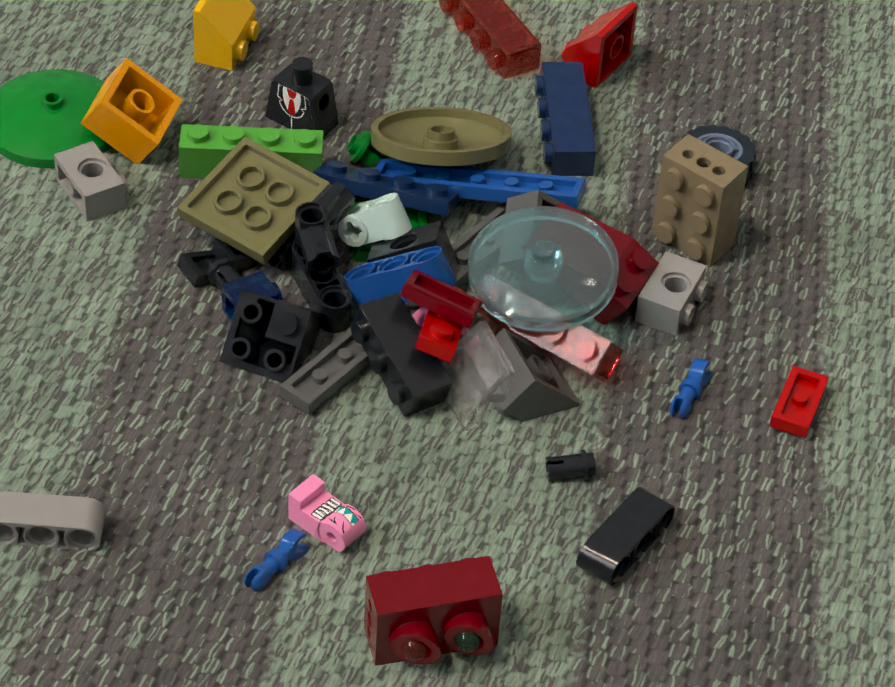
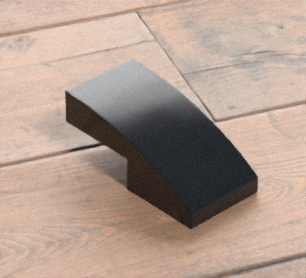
[177,238,261,288]

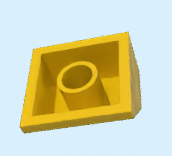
[193,0,260,71]

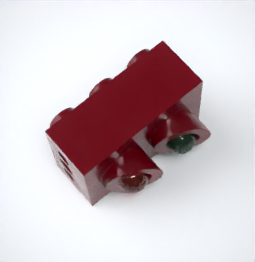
[364,556,503,666]

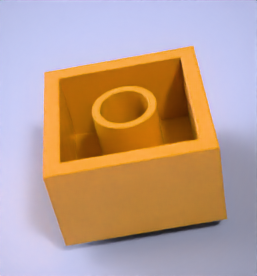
[80,57,183,164]

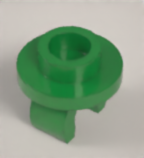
[346,130,381,167]

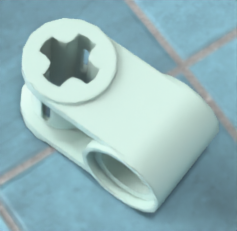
[338,193,412,247]

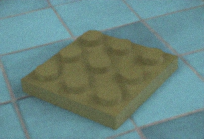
[177,137,330,265]

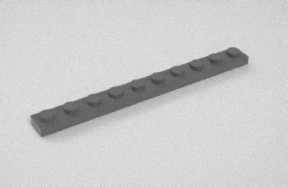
[280,202,507,415]

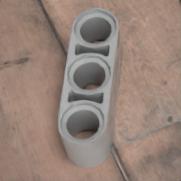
[0,491,107,551]

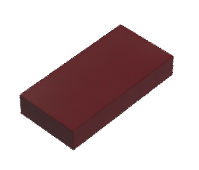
[399,269,483,329]

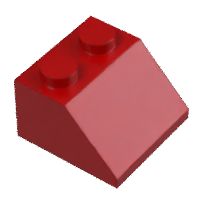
[561,2,638,88]

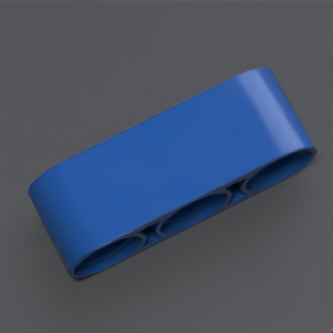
[344,246,456,308]

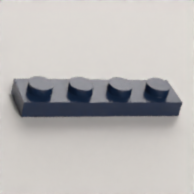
[313,160,459,216]

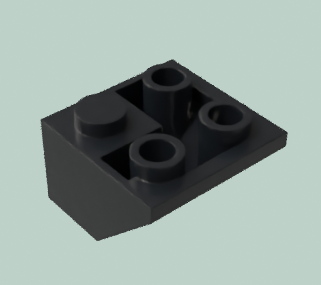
[219,289,324,383]

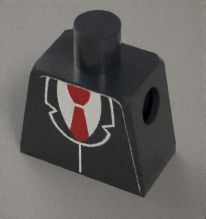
[265,57,339,138]

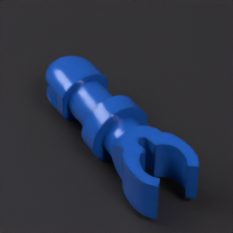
[670,358,712,419]
[244,528,310,591]

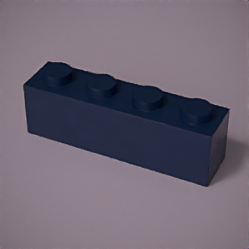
[534,62,596,176]

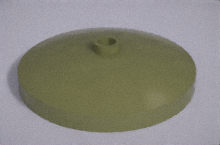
[371,107,511,167]

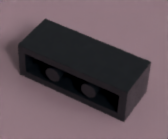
[350,292,453,417]

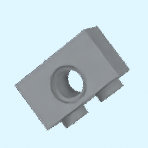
[54,141,129,221]
[635,251,709,336]

